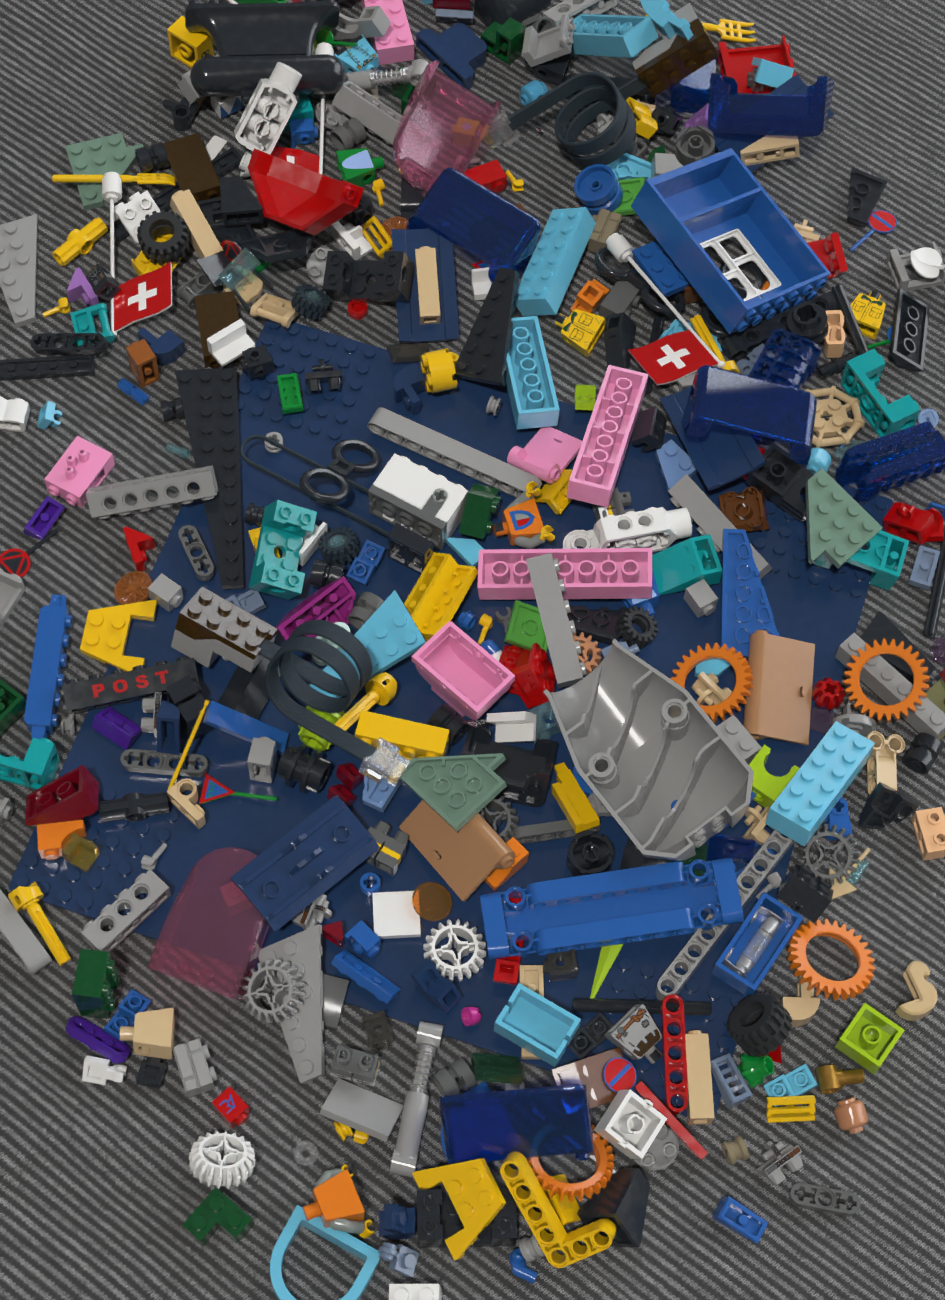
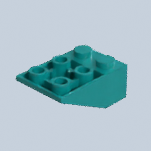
[652,534,723,596]

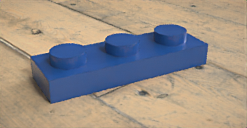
[331,949,401,1004]

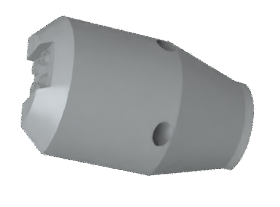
[543,639,754,861]

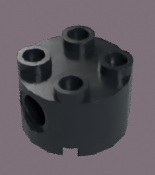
[566,830,614,877]

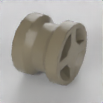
[721,1136,749,1165]

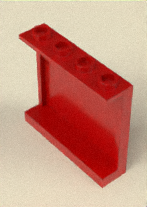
[717,36,797,114]

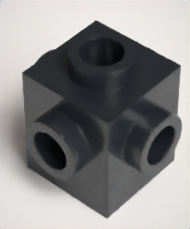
[651,105,683,134]
[346,194,373,227]
[240,345,273,379]

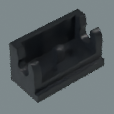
[631,406,667,452]

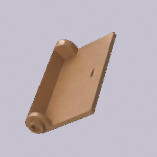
[743,630,815,746]
[399,800,515,902]

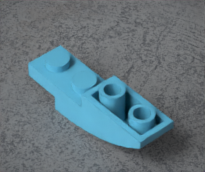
[640,0,693,40]

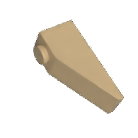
[740,126,800,166]

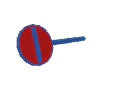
[850,210,897,252]
[602,1057,649,1105]

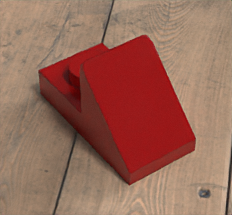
[123,526,155,572]

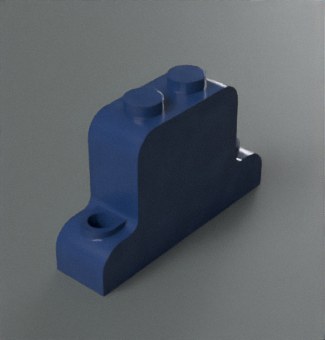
[416,23,488,92]

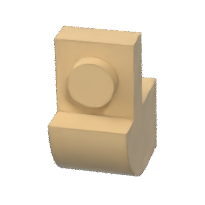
[780,976,820,1027]

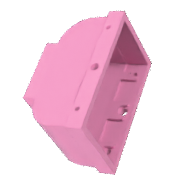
[412,621,515,721]

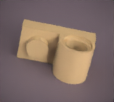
[166,778,206,829]

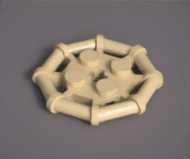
[788,386,865,448]

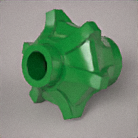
[738,1054,774,1088]

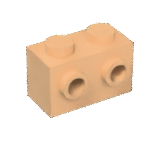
[911,807,945,861]

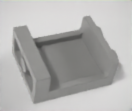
[522,14,575,67]
[0,568,25,629]

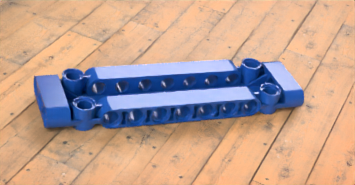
[480,858,744,960]

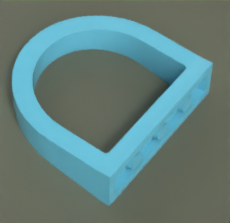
[270,1205,382,1300]

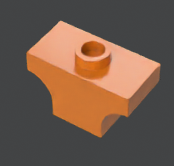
[570,279,610,314]

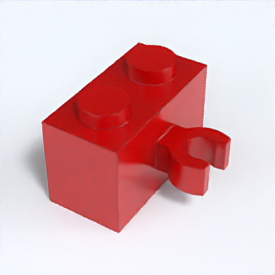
[883,502,935,545]

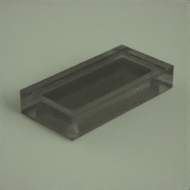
[387,343,430,362]

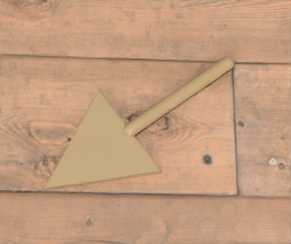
[827,848,870,899]

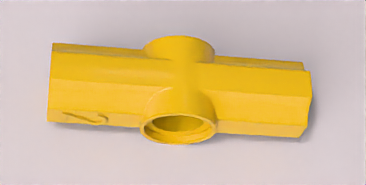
[52,217,108,266]

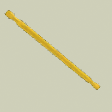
[168,700,210,789]

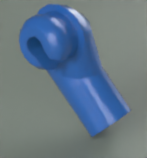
[509,1248,538,1284]

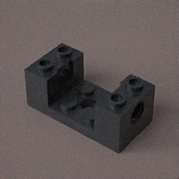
[322,251,414,302]
[417,1188,517,1248]

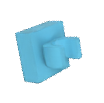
[37,401,62,430]

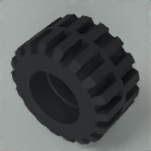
[137,209,191,266]
[727,991,792,1057]

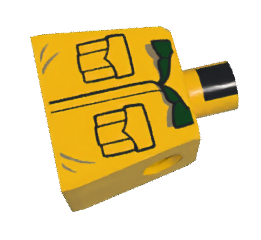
[843,291,886,340]
[555,309,606,357]

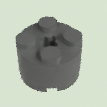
[676,125,715,166]

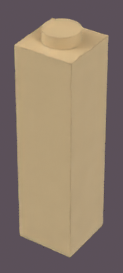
[170,189,223,259]
[415,246,440,324]
[685,1030,715,1125]

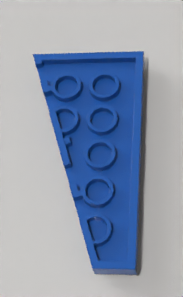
[721,529,780,658]

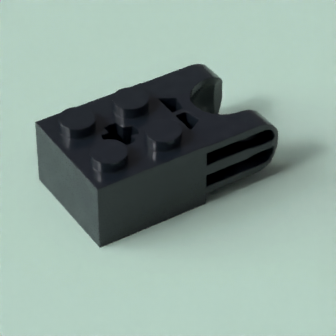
[745,443,814,521]

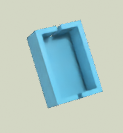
[494,983,581,1067]

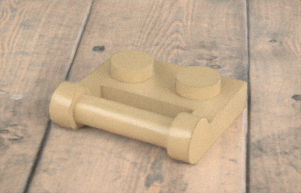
[250,293,300,328]

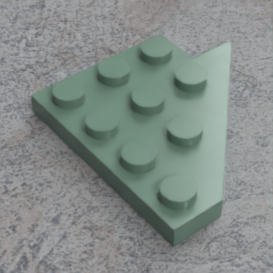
[65,133,143,211]
[805,468,883,569]
[399,753,507,832]

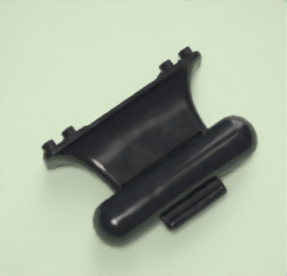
[185,0,346,104]

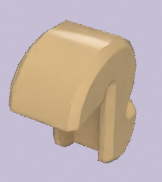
[895,961,938,1021]

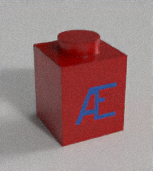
[211,1086,250,1129]

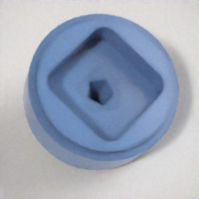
[917,409,939,430]

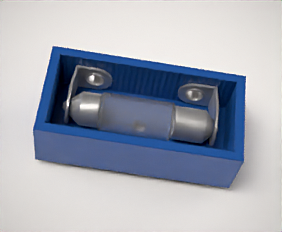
[712,892,804,996]

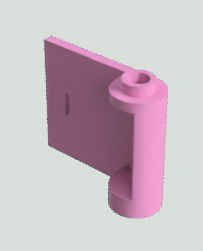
[507,427,582,484]

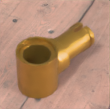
[815,1065,865,1094]

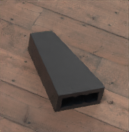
[860,611,936,686]

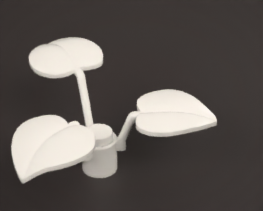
[910,247,945,279]

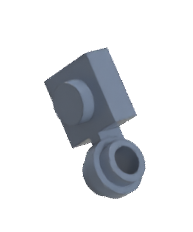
[736,343,775,376]
[378,1242,419,1277]

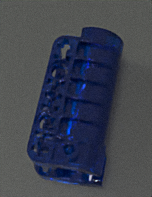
[737,328,822,445]
[835,421,945,503]

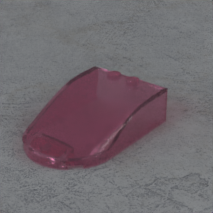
[393,60,502,191]
[148,847,269,999]

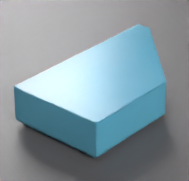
[446,537,484,567]
[695,659,731,677]

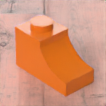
[37,820,86,860]
[484,837,529,891]

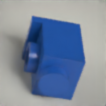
[289,118,318,148]
[344,920,381,959]

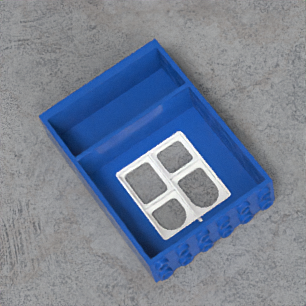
[631,148,831,334]

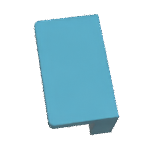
[751,57,794,88]

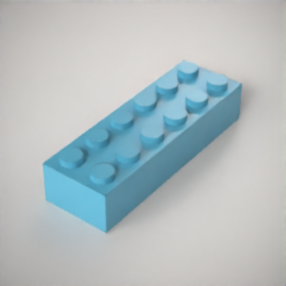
[572,14,659,59]
[514,207,596,316]
[504,316,560,429]
[765,721,875,847]

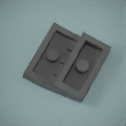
[322,974,349,1030]

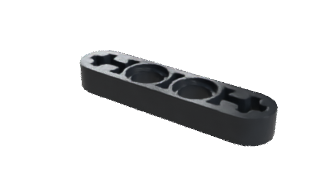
[30,333,108,355]

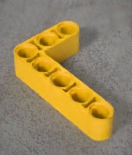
[500,1151,616,1268]

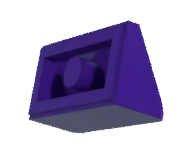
[23,496,65,540]
[92,706,142,750]

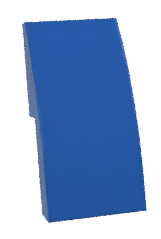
[346,540,387,585]
[104,989,151,1043]

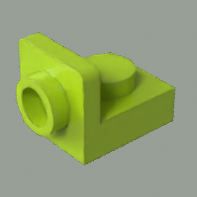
[574,384,596,411]

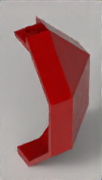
[248,148,364,236]

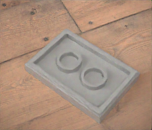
[320,1078,403,1142]

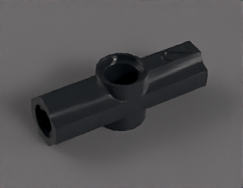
[99,792,169,822]

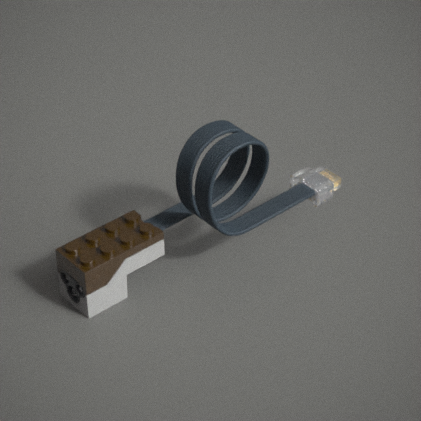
[478,3,719,168]
[171,587,411,786]

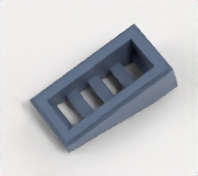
[710,1053,752,1109]

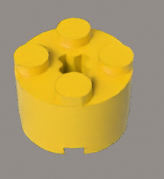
[420,348,457,394]

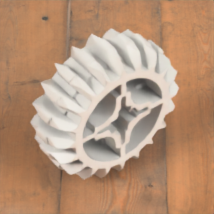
[423,919,486,982]
[189,1130,255,1189]

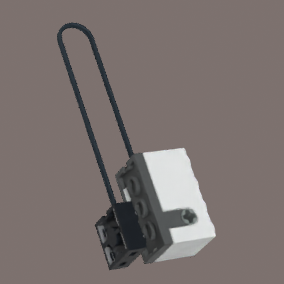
[240,435,468,574]

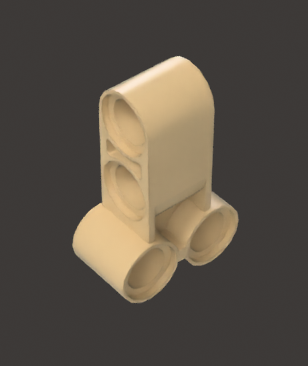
[864,731,905,795]

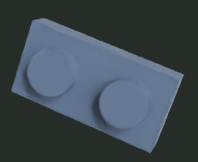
[435,9,474,24]
[908,545,940,590]

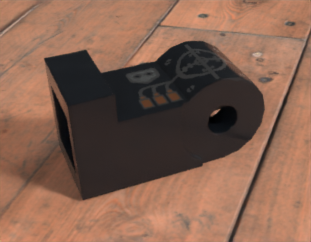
[86,263,120,302]

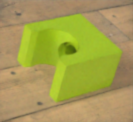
[749,744,800,808]

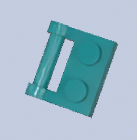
[70,303,115,347]

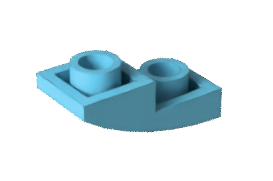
[763,1064,818,1107]

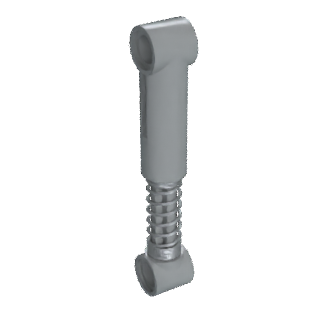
[311,59,430,100]
[390,1021,444,1178]

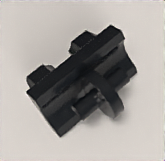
[305,359,342,393]

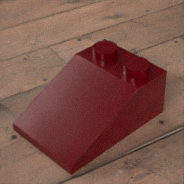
[25,765,99,826]

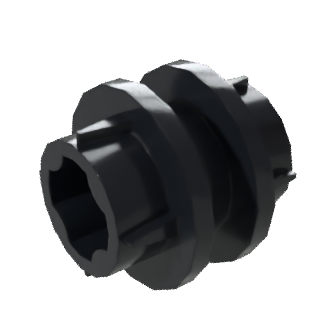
[787,301,829,348]
[277,744,331,793]

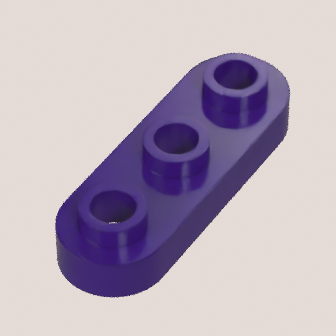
[65,1016,130,1064]

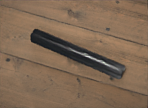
[832,284,869,355]

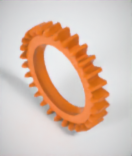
[844,638,930,723]
[670,643,753,723]
[787,919,875,1001]
[522,1116,614,1202]

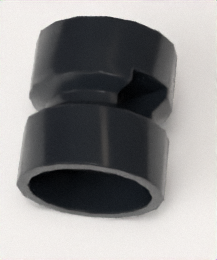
[135,142,169,173]
[310,559,346,588]
[428,703,470,745]
[903,732,943,775]

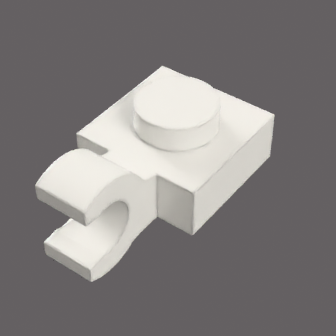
[82,1055,127,1085]

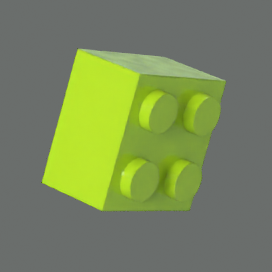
[835,1003,905,1075]

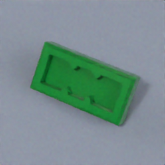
[277,373,303,414]

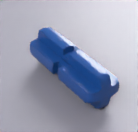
[117,378,149,405]

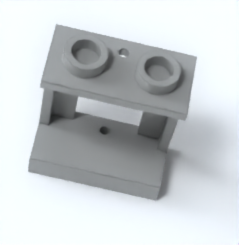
[886,241,945,292]

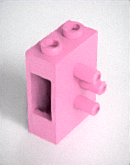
[44,436,115,508]

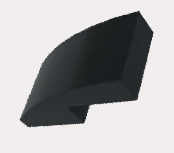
[567,1012,613,1060]

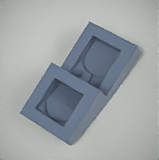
[225,589,267,614]

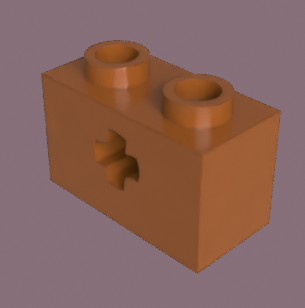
[126,339,160,388]

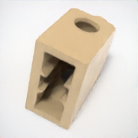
[120,1008,175,1060]

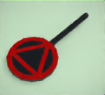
[221,239,273,289]
[0,528,59,578]

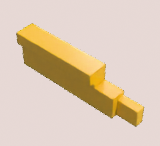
[552,762,600,833]

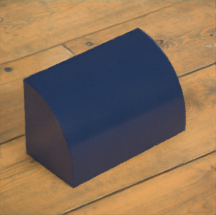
[156,701,181,755]

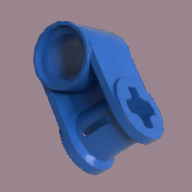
[825,797,852,841]

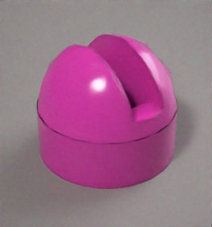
[461,1006,482,1026]

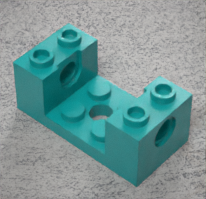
[840,349,920,445]
[249,500,317,600]
[813,531,909,591]
[0,738,61,790]

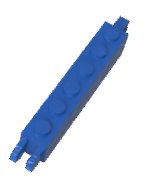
[24,594,72,739]

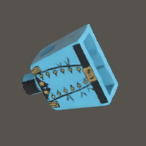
[334,34,380,73]

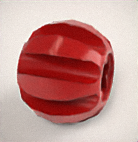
[812,677,845,710]

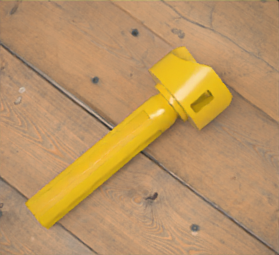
[690,314,742,383]
[334,672,397,731]
[8,882,71,966]

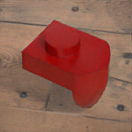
[925,508,944,542]

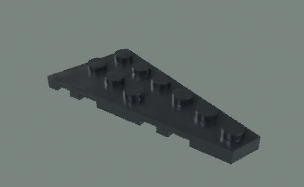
[454,268,519,387]

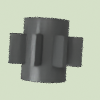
[747,68,769,92]

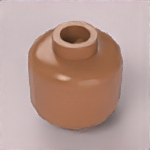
[834,1097,869,1134]

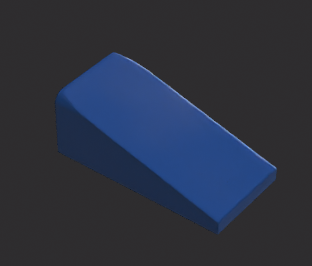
[712,1196,768,1244]

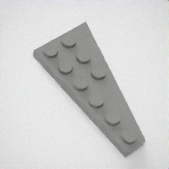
[0,214,38,328]
[256,924,325,1084]

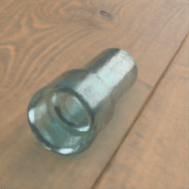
[165,443,190,459]
[848,860,869,884]

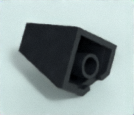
[577,1168,650,1247]

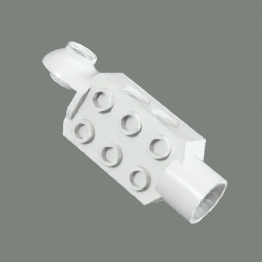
[234,62,302,177]
[563,507,692,552]

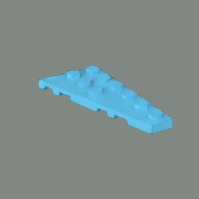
[309,590,426,698]

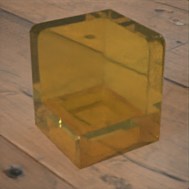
[61,833,100,872]

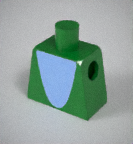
[336,148,384,187]

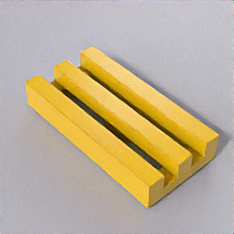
[361,215,392,258]
[766,1095,816,1123]

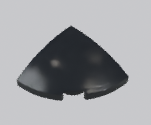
[858,782,919,829]

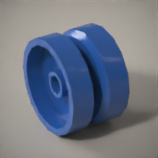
[574,164,623,215]

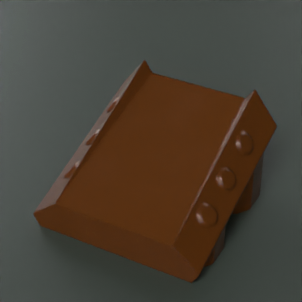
[719,487,769,532]

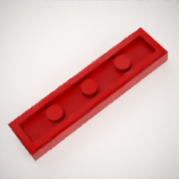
[635,1081,708,1160]

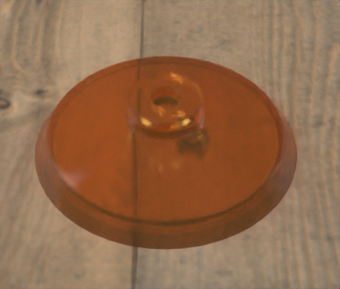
[412,882,452,921]

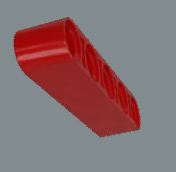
[660,994,688,1115]

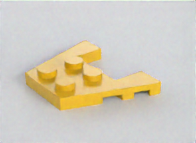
[80,600,158,672]
[412,1158,506,1261]

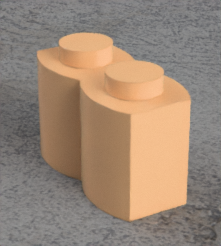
[823,310,845,358]

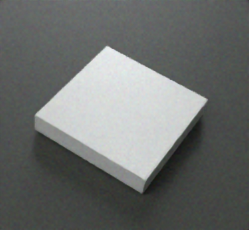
[372,891,421,939]

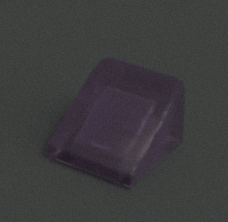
[810,706,835,734]

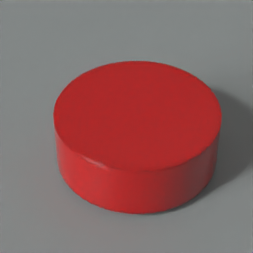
[348,301,368,320]

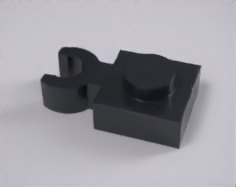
[136,1057,167,1089]

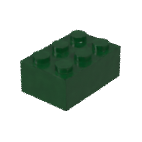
[72,949,120,1019]

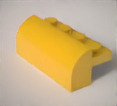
[404,552,478,642]

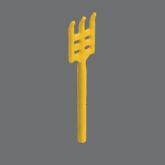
[645,14,756,43]
[52,173,176,186]

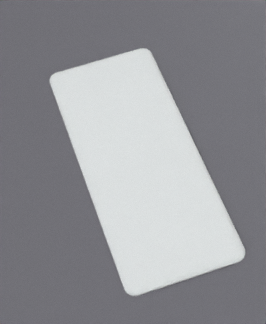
[205,135,227,160]

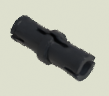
[816,352,856,379]

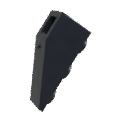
[604,312,636,369]

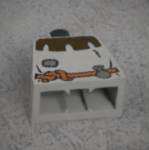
[604,1004,662,1064]

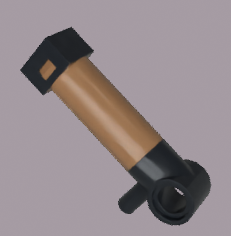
[162,53,214,131]

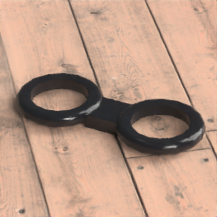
[595,247,686,315]
[700,258,765,338]
[300,439,381,504]

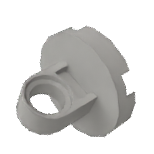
[832,701,877,736]

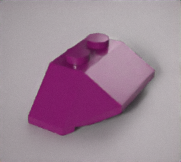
[276,576,356,641]

